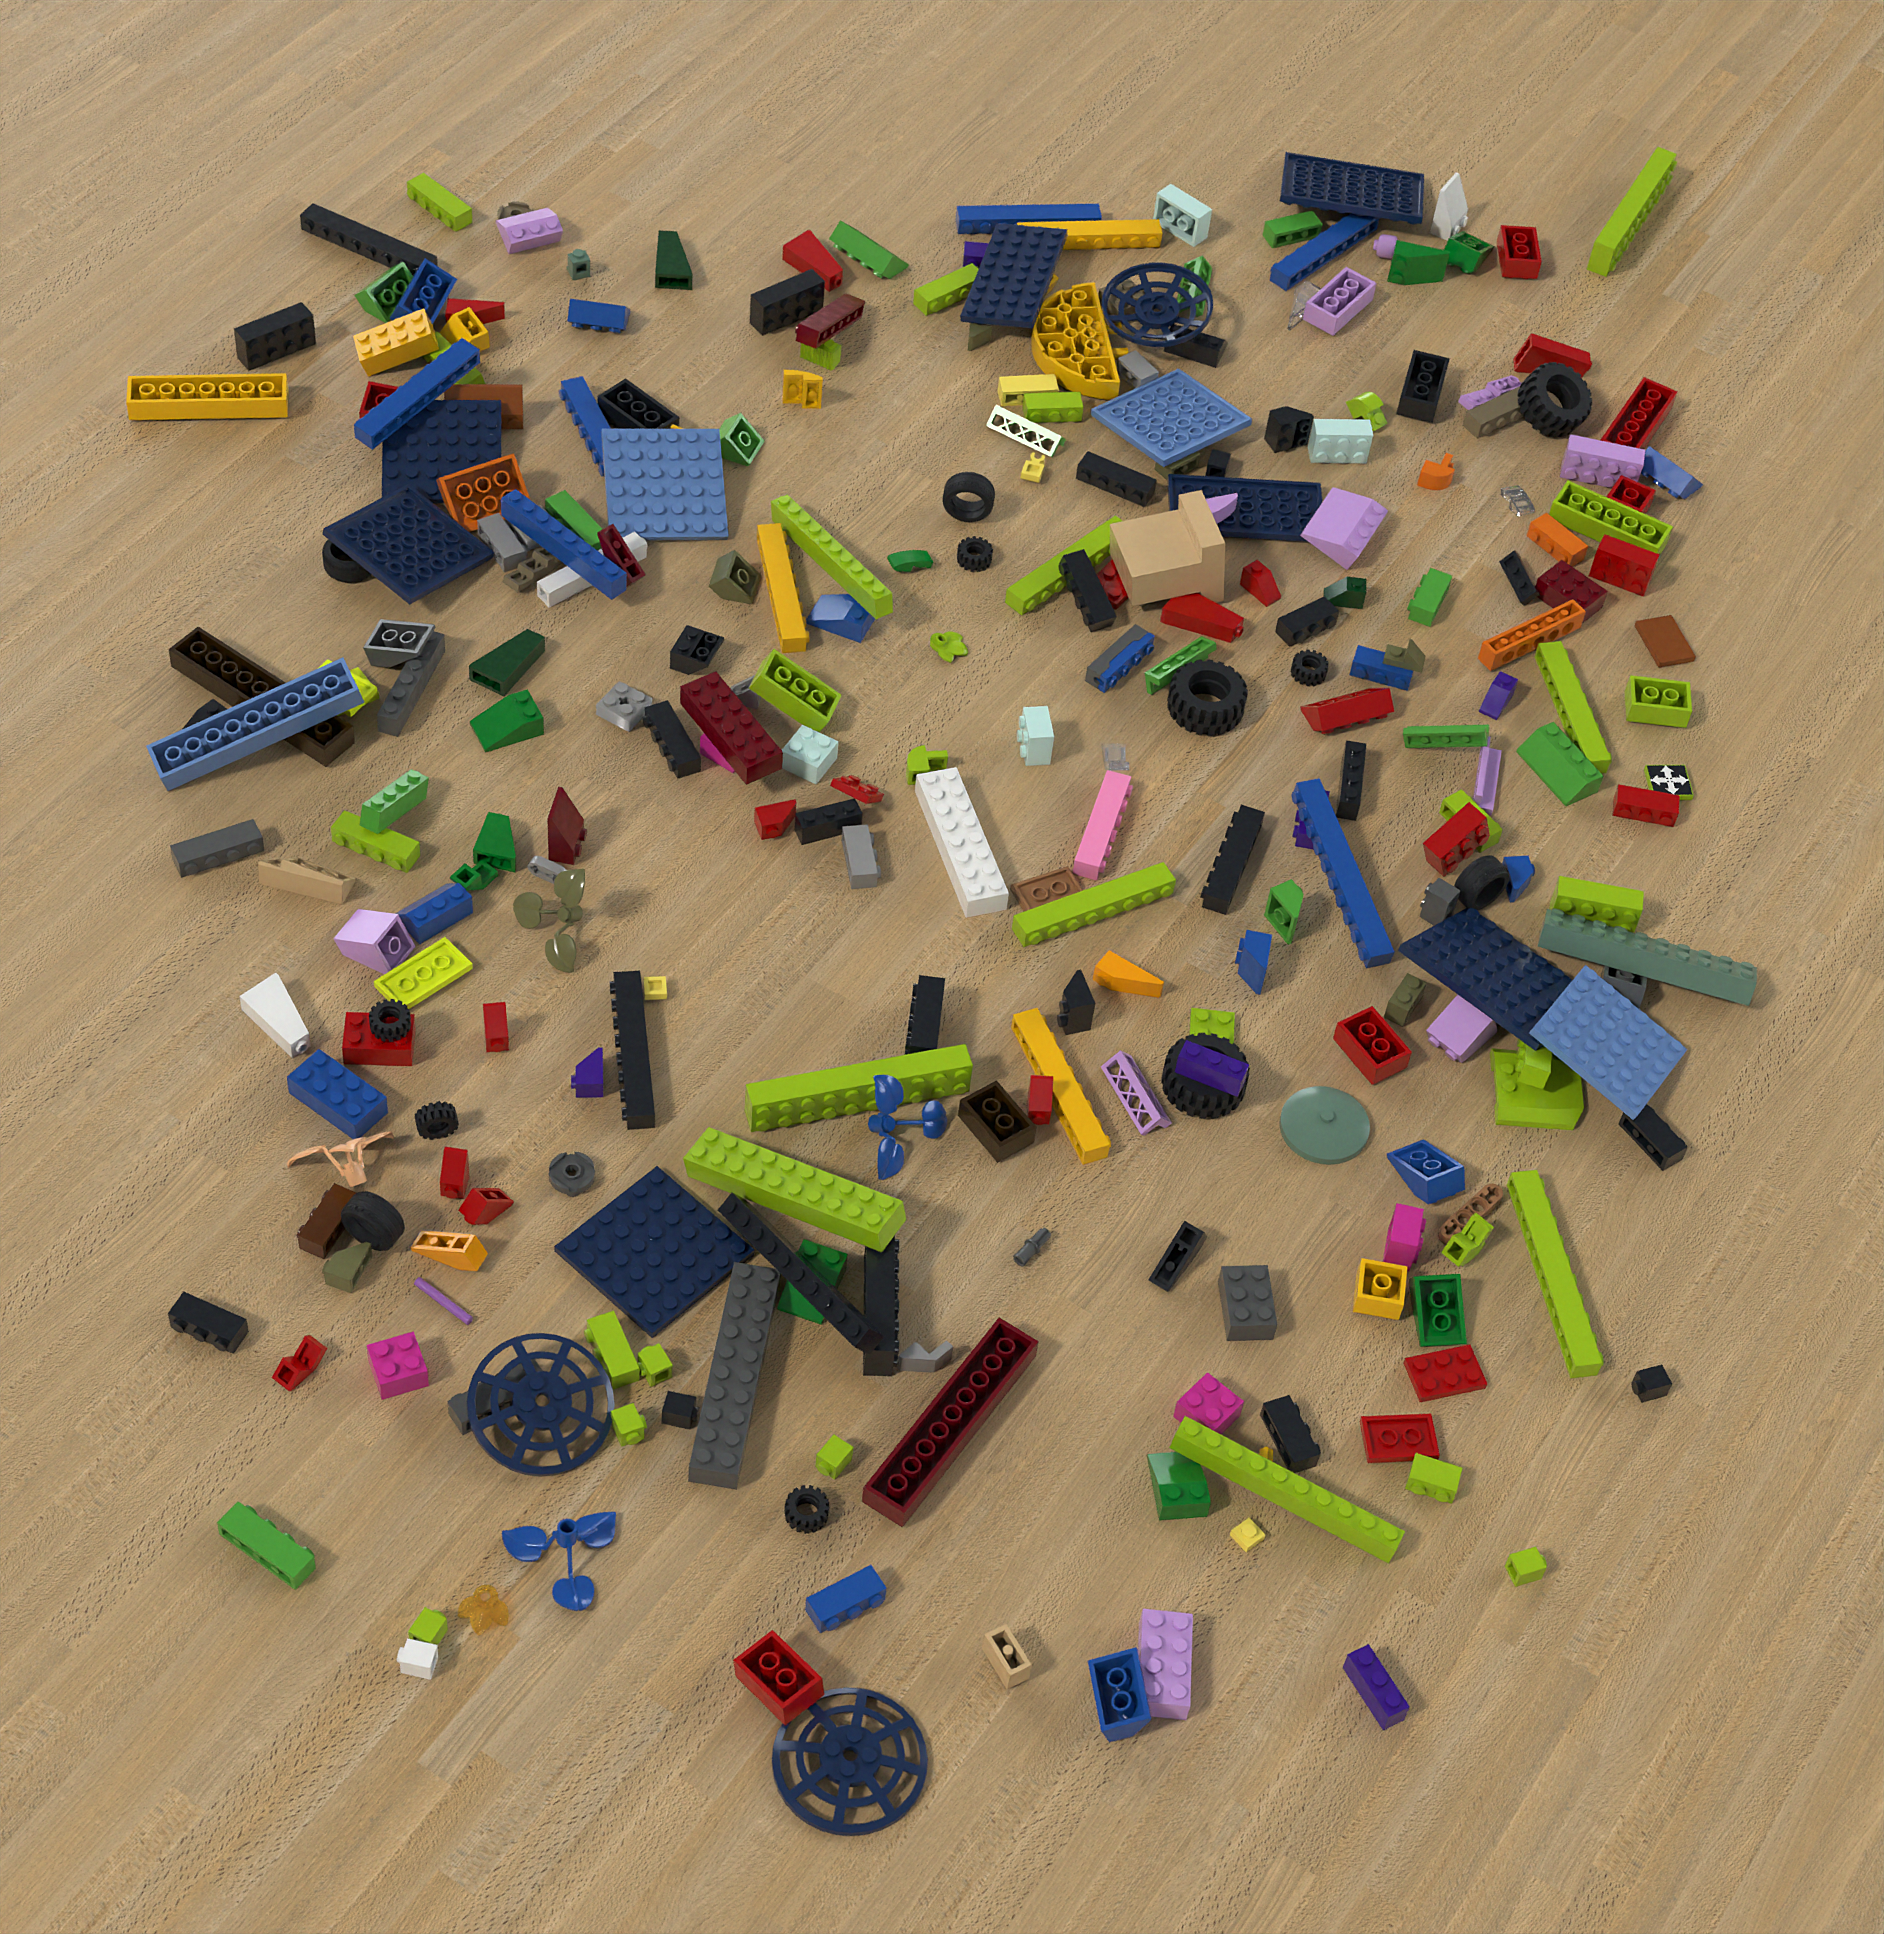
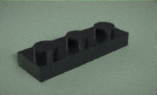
[1499,550,1540,606]

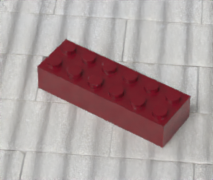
[680,671,783,785]

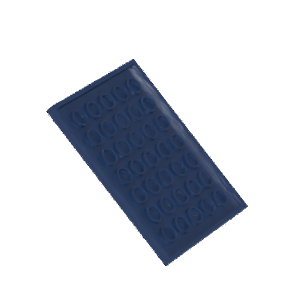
[1280,152,1424,225]
[1398,908,1572,1051]

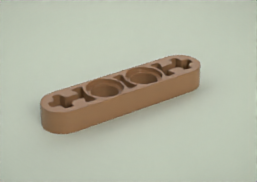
[1438,1184,1503,1245]

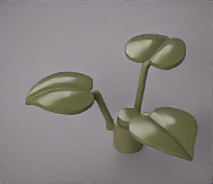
[513,869,585,973]

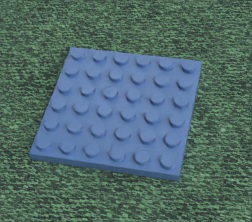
[1091,369,1252,467]
[601,429,729,540]
[1529,965,1687,1120]

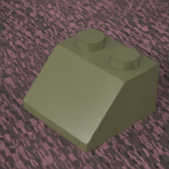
[709,550,761,604]

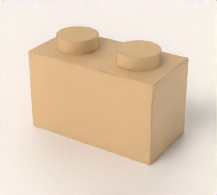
[982,1624,1032,1689]

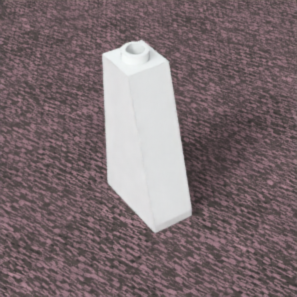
[240,973,310,1058]

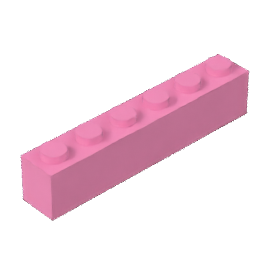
[1073,770,1133,881]

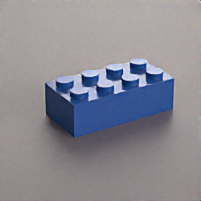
[390,258,457,325]
[287,1049,388,1139]

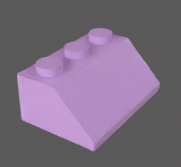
[496,208,563,254]

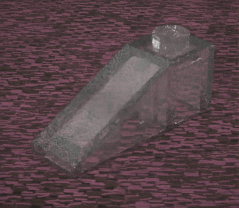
[1287,280,1321,330]

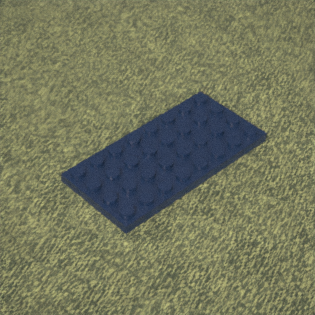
[960,223,1068,328]
[1167,474,1322,542]

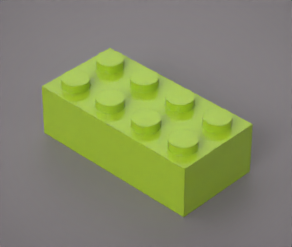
[749,649,841,732]
[1549,876,1644,933]

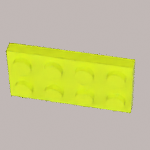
[374,937,473,1009]

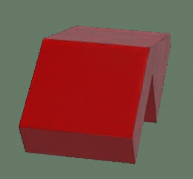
[272,1335,328,1391]

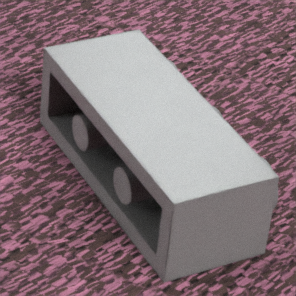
[477,513,528,573]
[841,824,881,889]

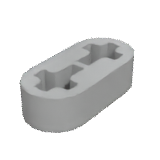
[527,856,566,884]

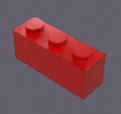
[1612,784,1680,827]

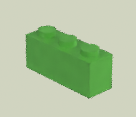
[1263,210,1322,249]
[1407,568,1452,627]

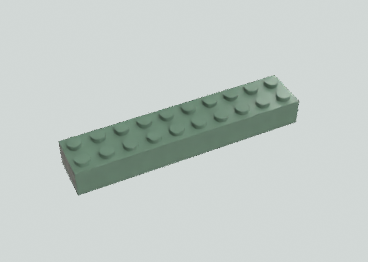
[1538,909,1757,1006]

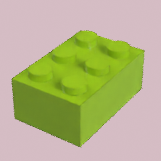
[1625,675,1692,728]

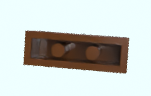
[297,1183,356,1259]

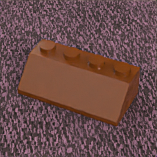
[444,384,523,429]

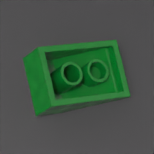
[1444,231,1495,274]
[1387,240,1450,285]
[470,689,544,753]
[777,1239,848,1325]
[1409,1274,1467,1347]
[1147,1452,1211,1521]

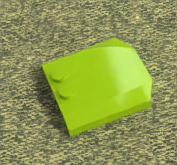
[1490,1048,1584,1130]

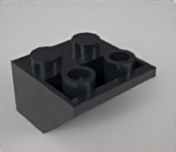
[1264,406,1314,453]
[670,625,724,675]

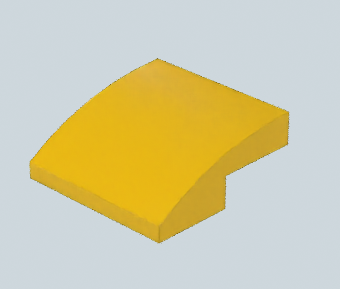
[782,370,823,409]

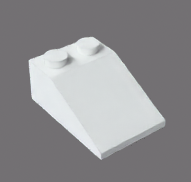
[1430,172,1468,241]

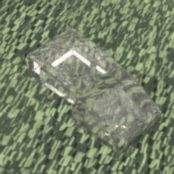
[1501,485,1535,516]

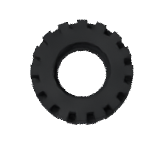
[957,536,993,572]
[1291,649,1329,687]
[369,999,411,1042]
[415,1101,459,1140]
[785,1485,829,1534]

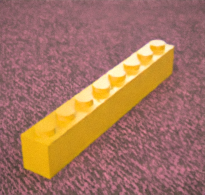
[1017,219,1163,250]
[757,523,810,653]
[1011,1008,1111,1165]

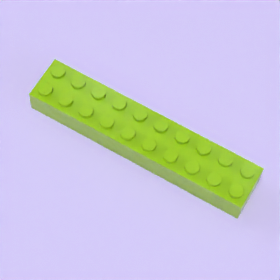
[1587,147,1677,277]
[744,1044,973,1132]
[683,1127,906,1252]

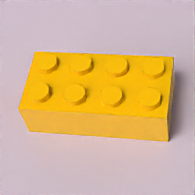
[353,309,439,377]

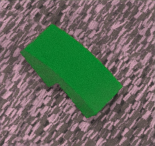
[887,550,933,572]

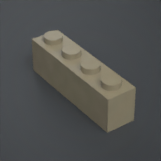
[1463,386,1524,439]

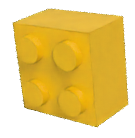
[1352,1258,1407,1320]

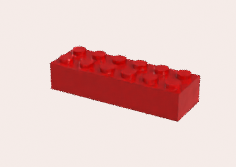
[1600,377,1678,449]

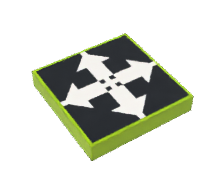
[1644,765,1694,800]

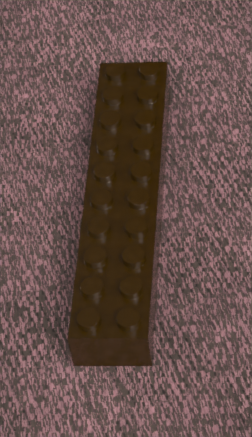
[168,626,355,767]

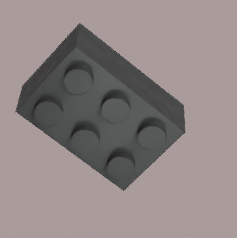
[1218,1265,1277,1341]

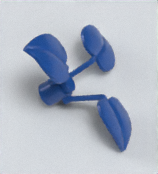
[868,1075,947,1180]
[502,1512,616,1611]

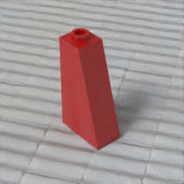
[782,229,843,292]
[1513,333,1592,378]
[1160,592,1244,643]

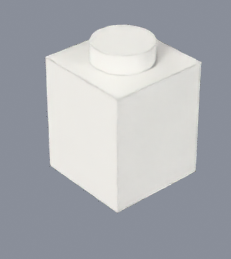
[397,1638,438,1680]

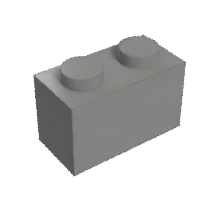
[1117,350,1159,389]

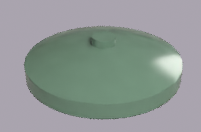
[1279,1086,1370,1165]

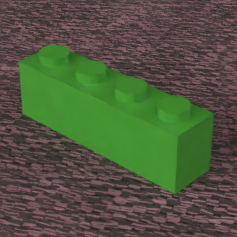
[545,490,602,551]
[360,769,429,834]
[217,1501,316,1590]

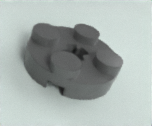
[549,1152,595,1197]

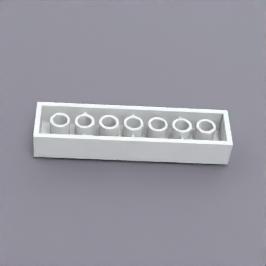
[915,767,1009,918]

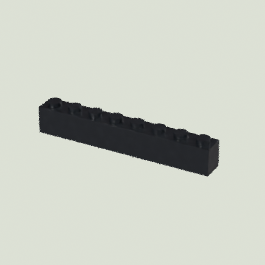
[300,203,438,276]
[609,970,655,1130]

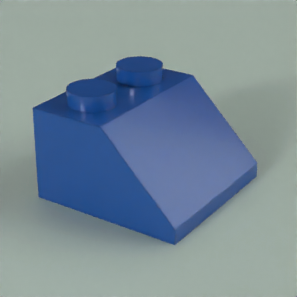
[1235,930,1272,995]

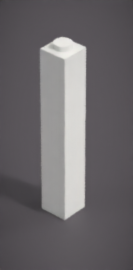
[537,532,647,608]

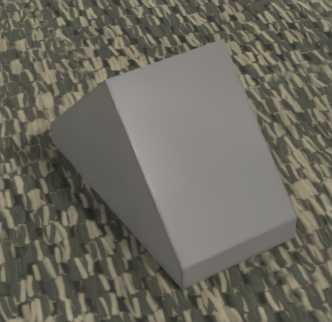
[731,675,761,709]

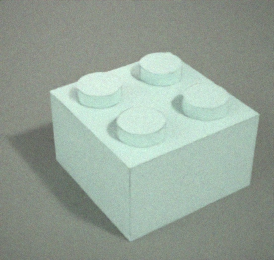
[1017,706,1054,766]
[782,725,838,784]

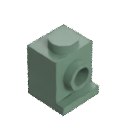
[567,249,590,281]

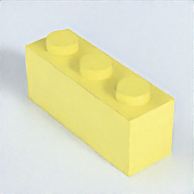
[998,374,1059,406]

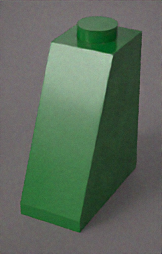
[473,812,516,873]

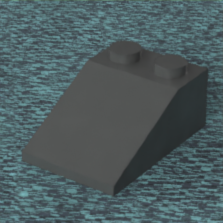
[363,619,436,667]
[1601,965,1647,1009]

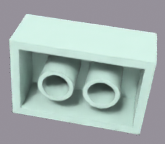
[1153,184,1212,247]
[1308,419,1373,464]

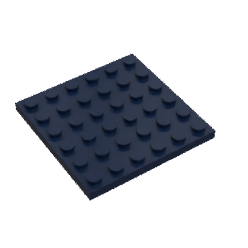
[382,400,502,504]
[322,484,494,605]
[554,1166,755,1338]

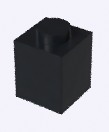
[1205,449,1231,477]
[1631,1364,1672,1403]
[662,1391,700,1430]

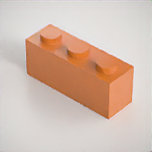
[1527,513,1588,567]

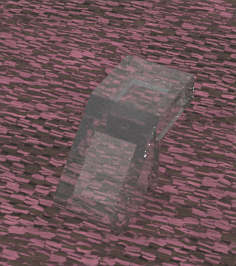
[1102,743,1129,771]

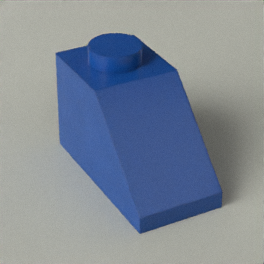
[1502,855,1535,903]

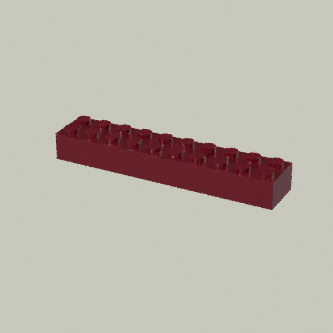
[862,1317,1039,1528]

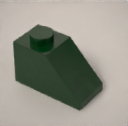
[1323,577,1367,609]

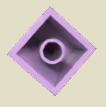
[334,909,416,974]
[1426,995,1498,1063]

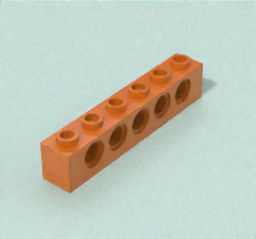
[1478,599,1586,671]

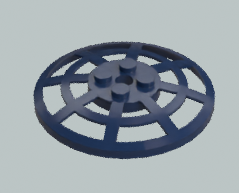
[1102,262,1213,347]
[467,1333,615,1477]
[772,1687,928,1836]

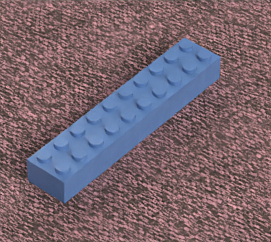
[146,658,365,791]

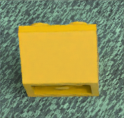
[439,307,490,352]

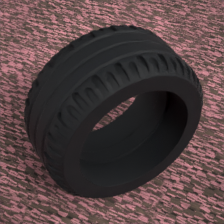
[942,472,995,522]
[322,539,371,583]
[1454,855,1509,910]
[341,1191,405,1251]

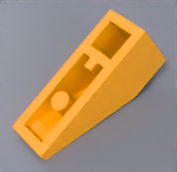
[1093,950,1164,998]
[410,1230,488,1271]

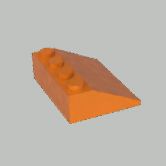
[436,453,530,532]

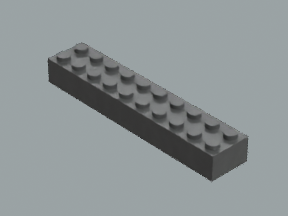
[688,1262,781,1490]

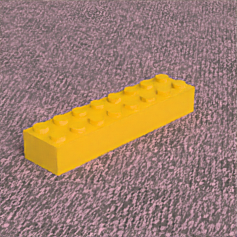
[126,373,288,420]

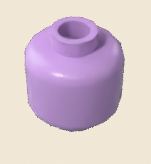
[1373,234,1398,259]

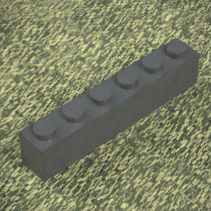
[377,631,445,737]

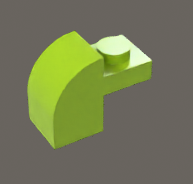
[1345,392,1388,432]
[906,745,948,785]
[1441,1213,1494,1267]

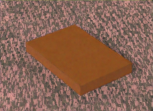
[1634,615,1696,668]

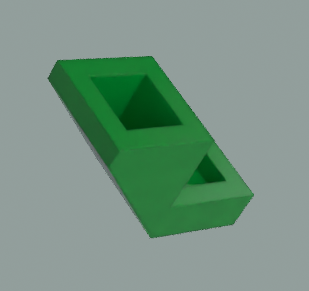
[450,860,498,891]

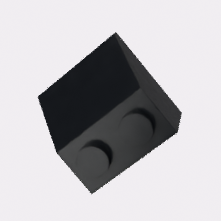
[1057,969,1095,1035]

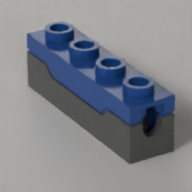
[1085,624,1155,693]

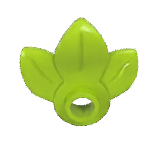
[930,631,968,663]

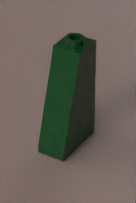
[655,230,693,290]
[469,629,545,696]

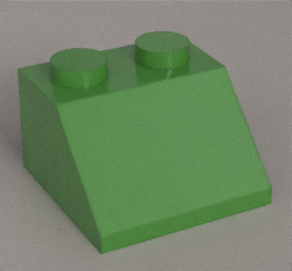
[719,413,765,466]
[1264,879,1304,945]

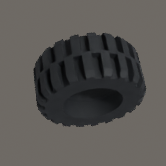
[1518,362,1592,437]
[1167,659,1248,736]
[1161,1033,1250,1119]

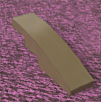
[503,547,562,592]

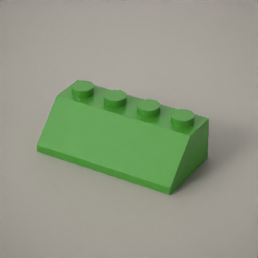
[829,220,909,279]
[1516,722,1603,806]

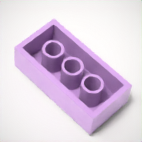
[1303,267,1376,336]
[1560,434,1645,488]
[1138,1609,1193,1720]

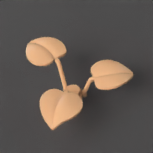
[287,1131,394,1187]

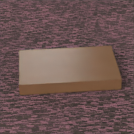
[1010,866,1083,911]

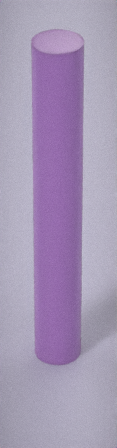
[414,1277,473,1325]

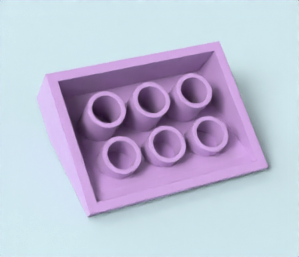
[1300,487,1388,570]

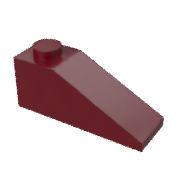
[597,524,646,588]

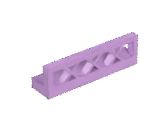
[1473,736,1502,815]
[1101,1050,1172,1136]

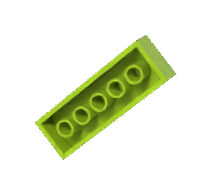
[1549,481,1673,554]

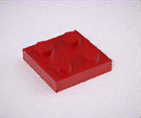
[830,775,884,804]

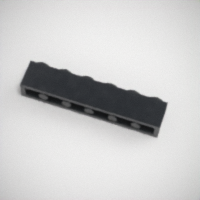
[1200,804,1265,915]

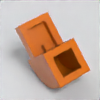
[1417,453,1455,490]

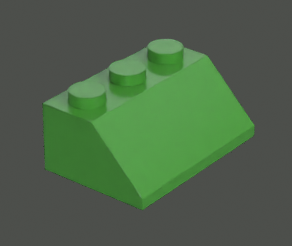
[354,262,413,323]

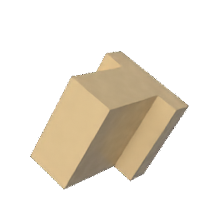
[1110,490,1225,606]

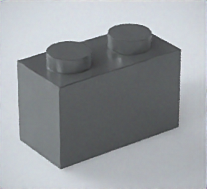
[1419,878,1460,925]

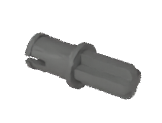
[1013,1227,1051,1267]

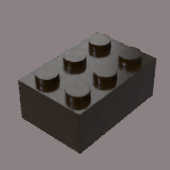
[958,1080,1037,1163]

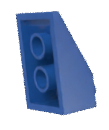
[806,594,875,643]
[1387,1139,1465,1204]

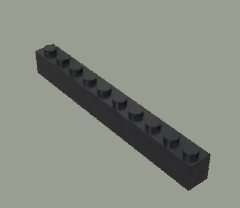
[718,1192,884,1355]

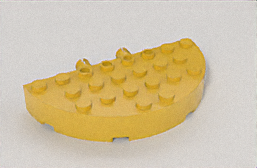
[1031,282,1128,400]

